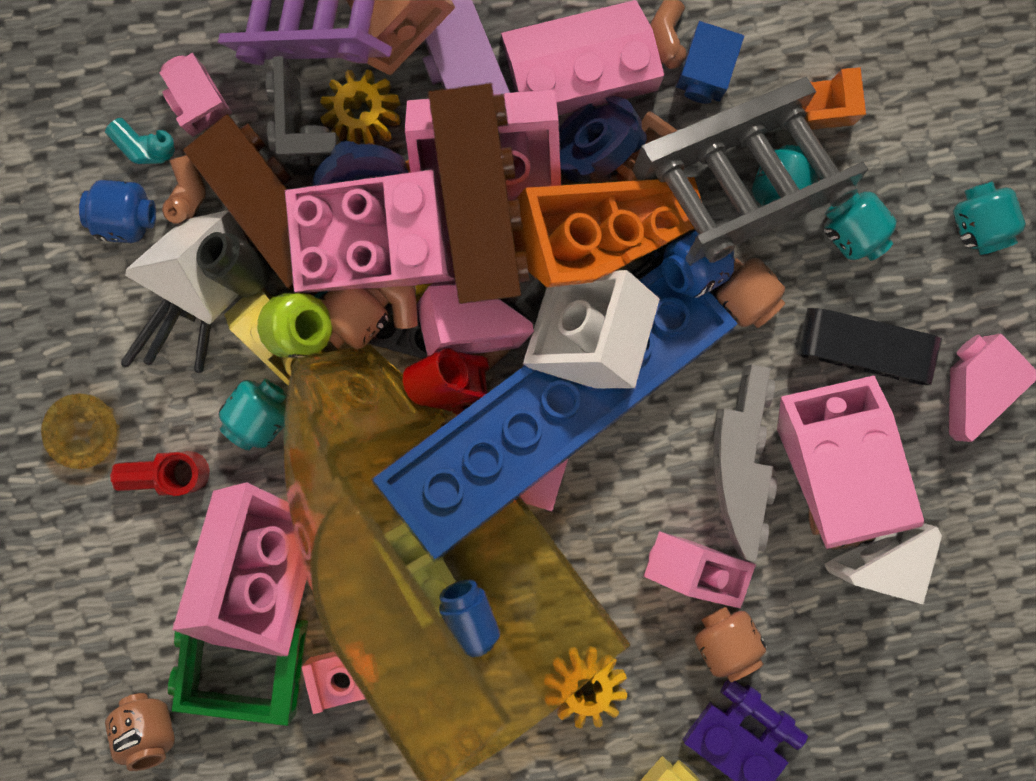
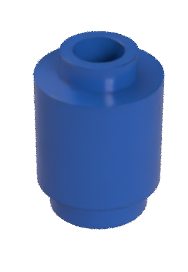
[439,580,500,657]

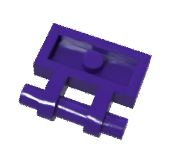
[682,679,808,781]

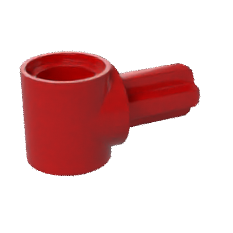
[110,451,210,496]

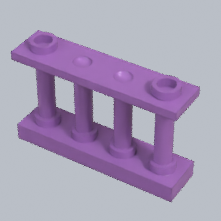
[218,0,392,65]

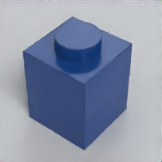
[676,21,745,104]

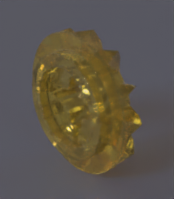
[41,394,120,469]

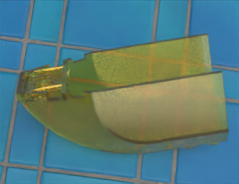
[283,344,631,781]

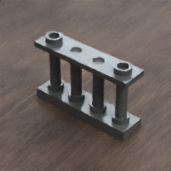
[632,77,868,266]

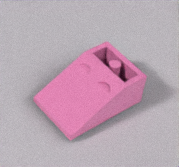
[285,170,455,293]
[777,376,924,549]

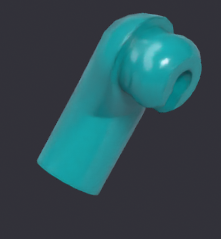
[105,118,175,164]

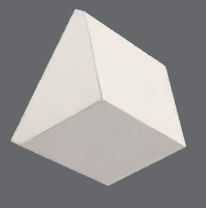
[125,210,249,325]
[824,523,942,604]

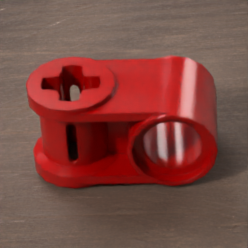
[402,348,490,415]

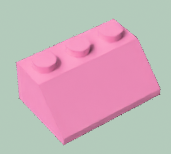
[501,0,664,115]
[405,90,561,201]
[172,482,322,656]

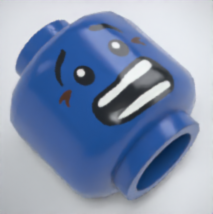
[79,180,156,243]
[662,229,734,298]

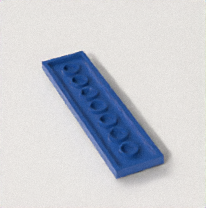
[372,264,738,562]

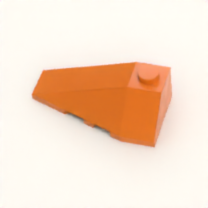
[513,177,702,288]

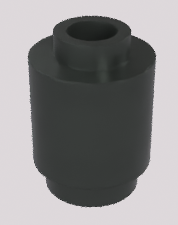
[196,232,271,297]

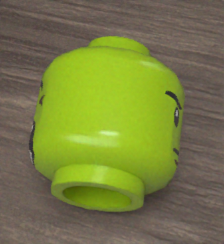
[257,293,332,359]

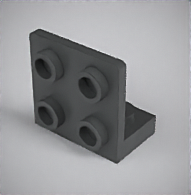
[266,56,341,175]

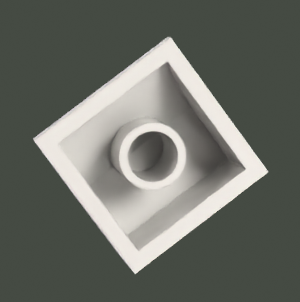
[523,270,660,388]

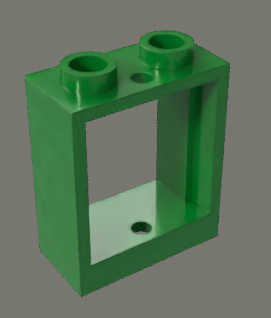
[168,619,308,726]

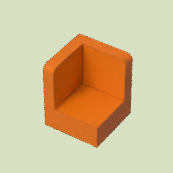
[804,67,866,130]

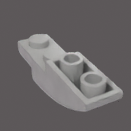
[713,365,777,562]

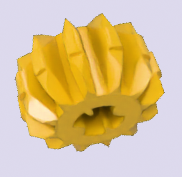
[320,69,401,145]
[547,645,627,729]

